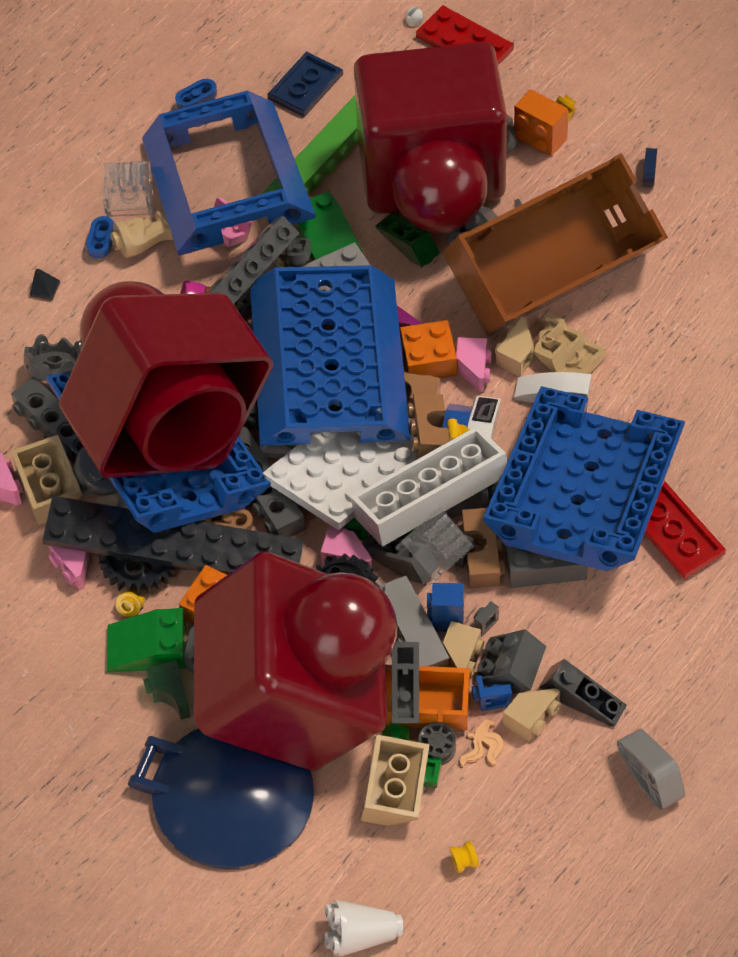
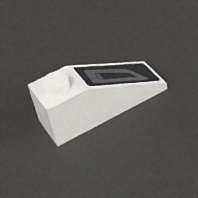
[468,396,501,440]

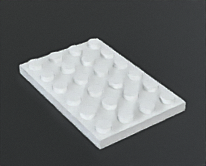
[262,431,417,530]

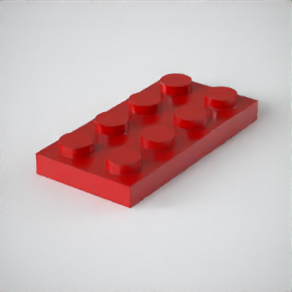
[416,5,514,65]
[645,480,726,580]

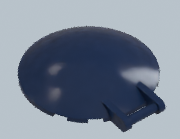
[128,728,314,869]

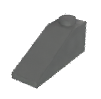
[362,534,439,584]
[392,642,420,723]

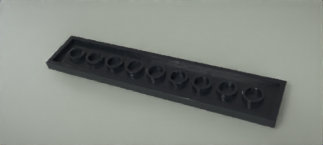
[42,495,304,575]

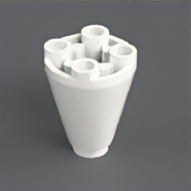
[325,900,403,956]

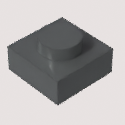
[474,601,499,637]

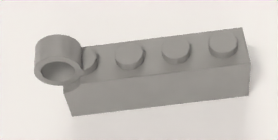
[375,575,450,667]

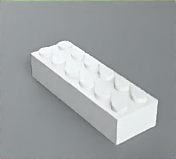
[351,426,507,546]

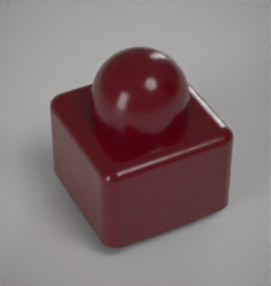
[354,42,507,233]
[59,281,273,478]
[194,551,398,771]

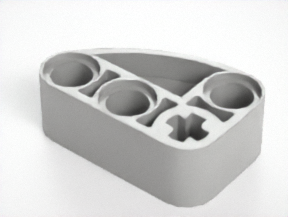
[617,729,686,810]

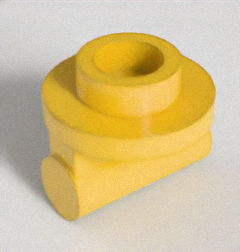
[555,94,577,121]
[447,418,470,441]
[116,592,145,617]

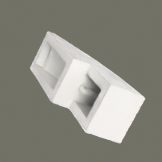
[514,372,592,403]

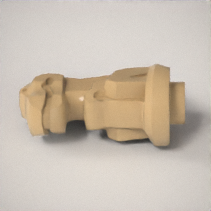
[110,208,173,258]

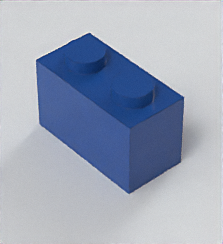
[427,583,464,632]

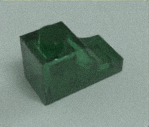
[143,660,191,720]

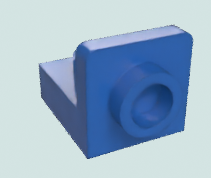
[472,675,512,711]

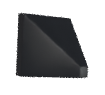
[30,269,60,301]

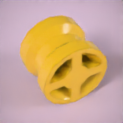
[449,840,479,873]

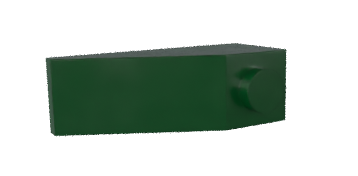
[375,212,440,267]

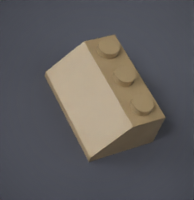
[11,435,82,525]
[360,735,429,826]

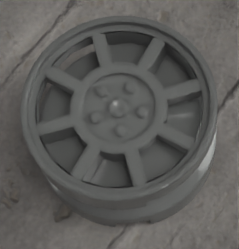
[419,722,456,765]

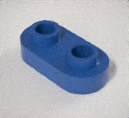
[175,79,217,109]
[86,216,114,259]

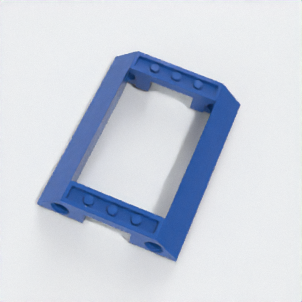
[142,90,316,256]

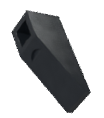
[539,659,627,727]

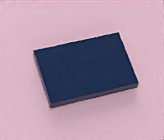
[267,51,343,117]

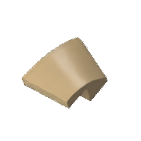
[534,313,607,374]

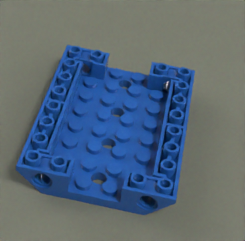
[250,265,411,446]
[46,371,271,533]
[483,386,685,572]

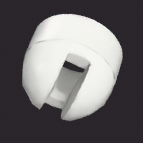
[406,7,423,27]

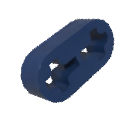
[642,148,657,187]

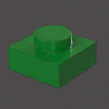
[423,757,442,788]

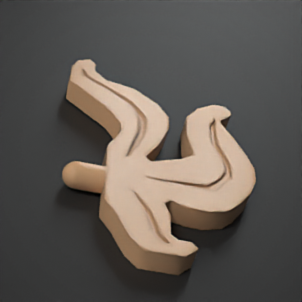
[460,720,503,767]

